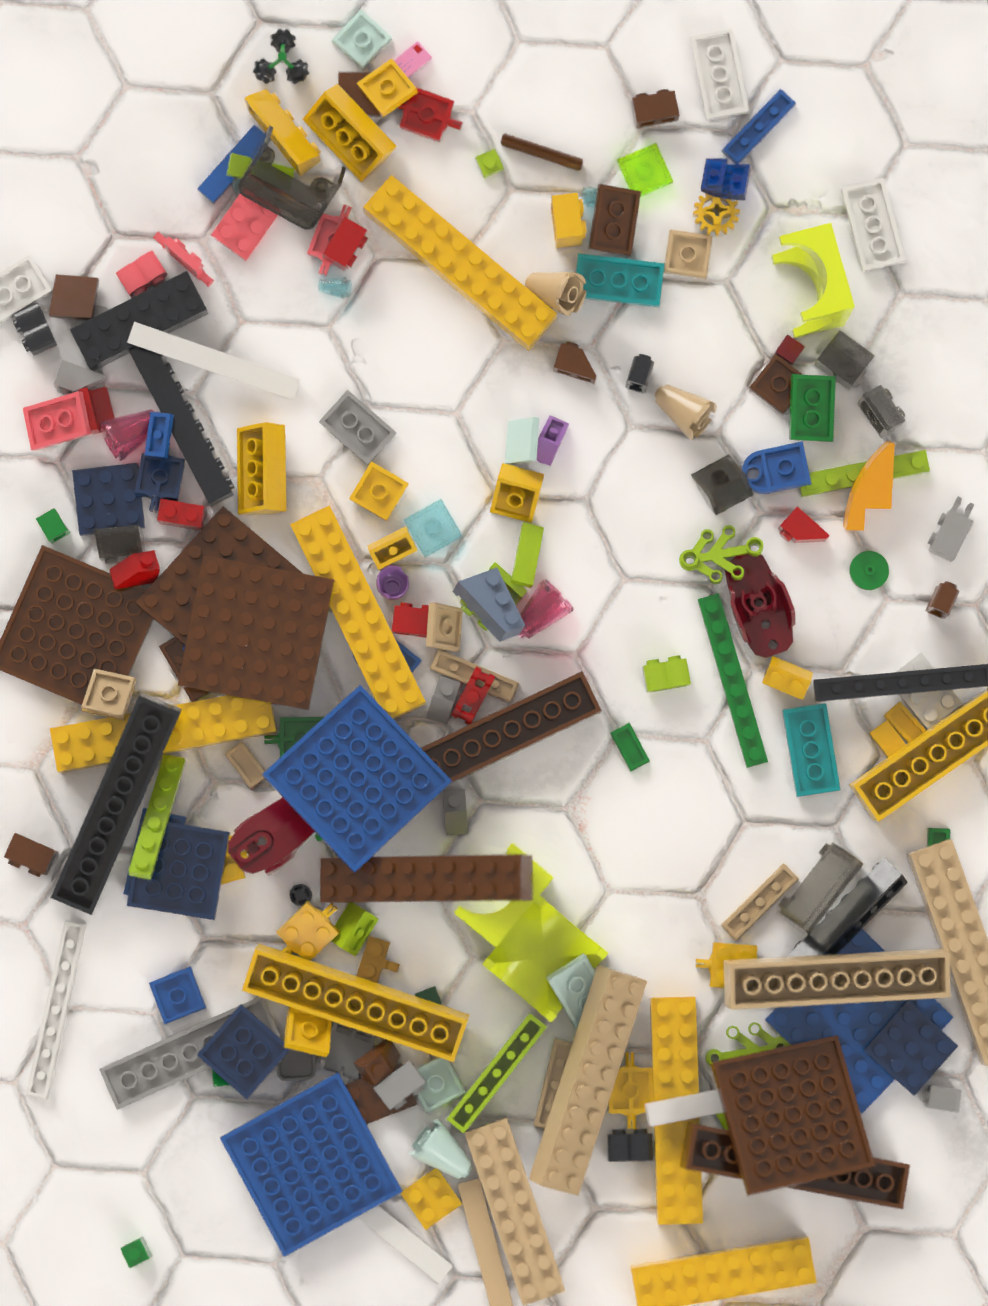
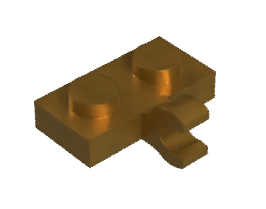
[356,936,400,983]

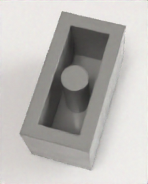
[374,1060,426,1110]

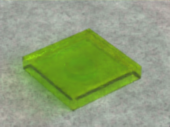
[616,143,674,197]

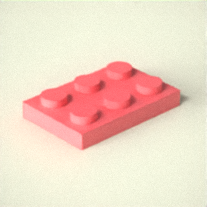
[210,182,283,261]
[23,391,91,451]

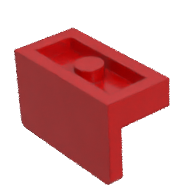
[79,387,117,435]

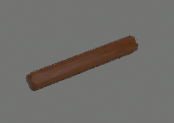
[500,133,583,171]

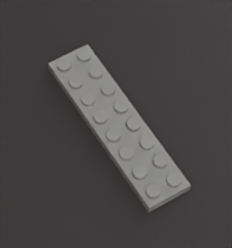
[99,997,281,1110]

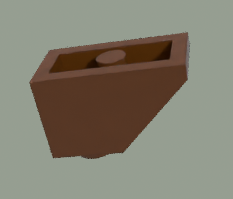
[553,342,597,384]
[353,1039,401,1086]

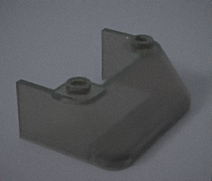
[238,126,346,230]
[775,842,864,935]

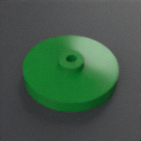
[849,551,889,590]

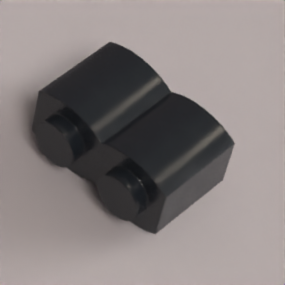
[13,303,57,356]
[625,354,654,393]
[607,1128,653,1162]

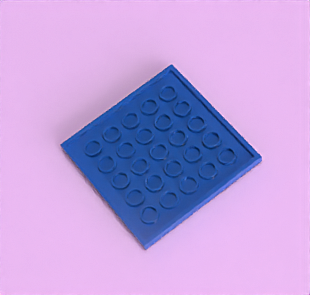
[262,685,452,873]
[765,929,954,1114]
[220,1072,403,1257]

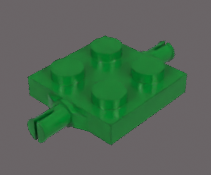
[264,717,324,757]

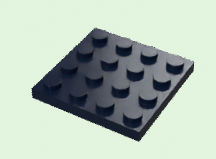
[127,818,230,920]

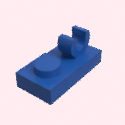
[144,412,174,458]

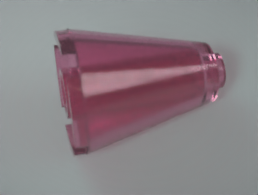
[99,409,158,462]
[519,579,574,639]

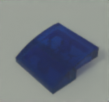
[700,158,751,201]

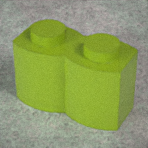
[642,655,691,693]

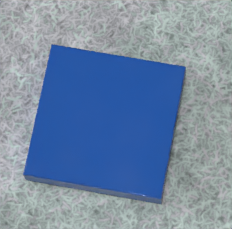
[149,966,207,1025]

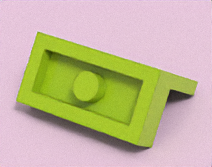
[331,903,379,957]

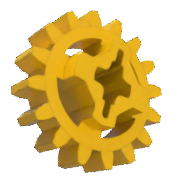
[692,188,740,237]

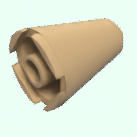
[525,272,586,316]
[654,384,717,440]

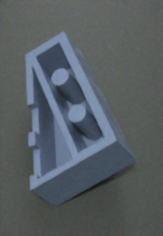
[452,568,525,642]

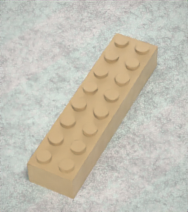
[464,1117,565,1306]

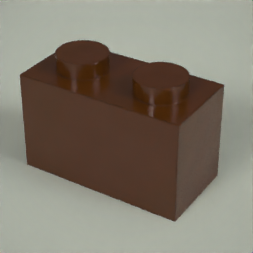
[631,89,680,129]
[4,833,58,878]

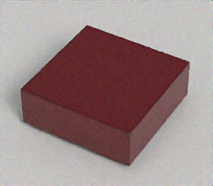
[774,334,805,365]

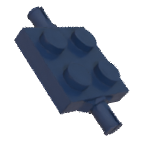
[134,443,185,513]

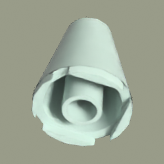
[409,1119,472,1179]

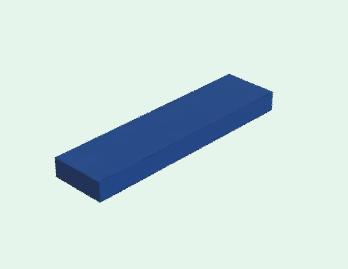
[721,89,796,166]
[197,125,271,204]

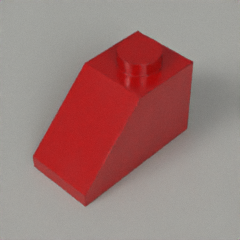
[778,506,830,543]
[109,550,160,589]

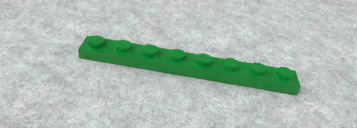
[697,593,768,768]

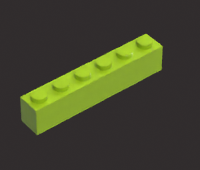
[446,1012,547,1133]

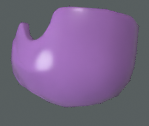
[376,565,409,600]

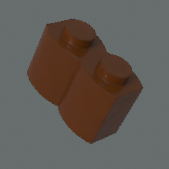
[925,581,960,619]

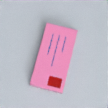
[394,41,432,78]

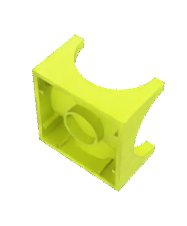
[771,223,855,339]
[454,843,554,948]
[482,895,609,1022]

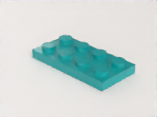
[576,253,665,308]
[782,703,841,797]

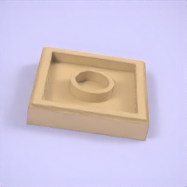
[664,229,713,279]
[426,602,463,652]
[81,669,137,720]

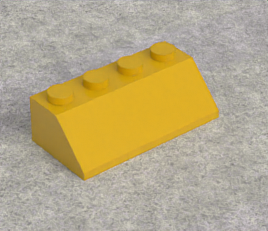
[302,84,397,182]
[244,89,321,177]
[237,422,287,515]

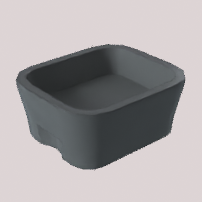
[276,1049,316,1081]

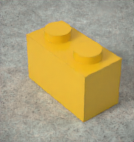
[367,526,418,570]
[762,656,813,700]

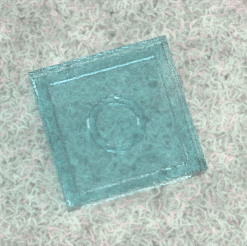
[403,499,463,558]

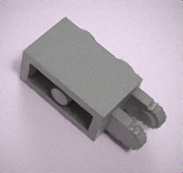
[927,496,975,562]

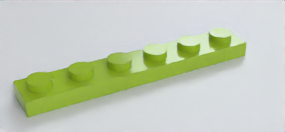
[799,450,930,498]
[128,754,186,880]

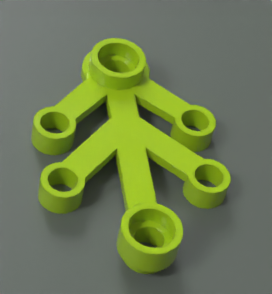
[679,525,764,585]
[705,1022,791,1066]

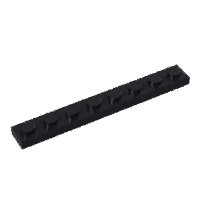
[813,664,988,702]

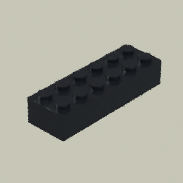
[69,271,208,371]

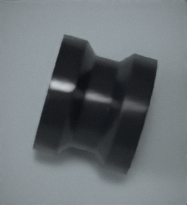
[289,884,312,906]

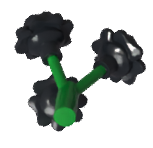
[253,29,309,85]

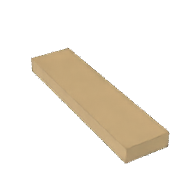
[430,649,519,704]
[721,863,799,941]
[533,1038,572,1129]

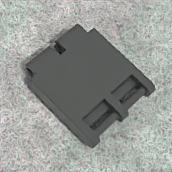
[321,1022,376,1080]

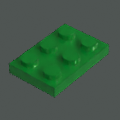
[789,374,836,442]

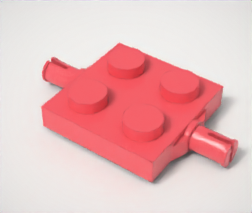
[307,205,352,276]
[153,232,214,287]

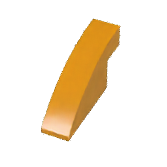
[843,441,895,531]

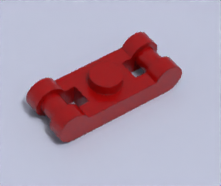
[451,666,496,725]

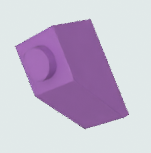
[536,415,570,466]

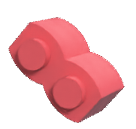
[116,250,168,298]

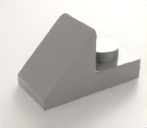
[426,676,461,725]
[443,789,468,835]

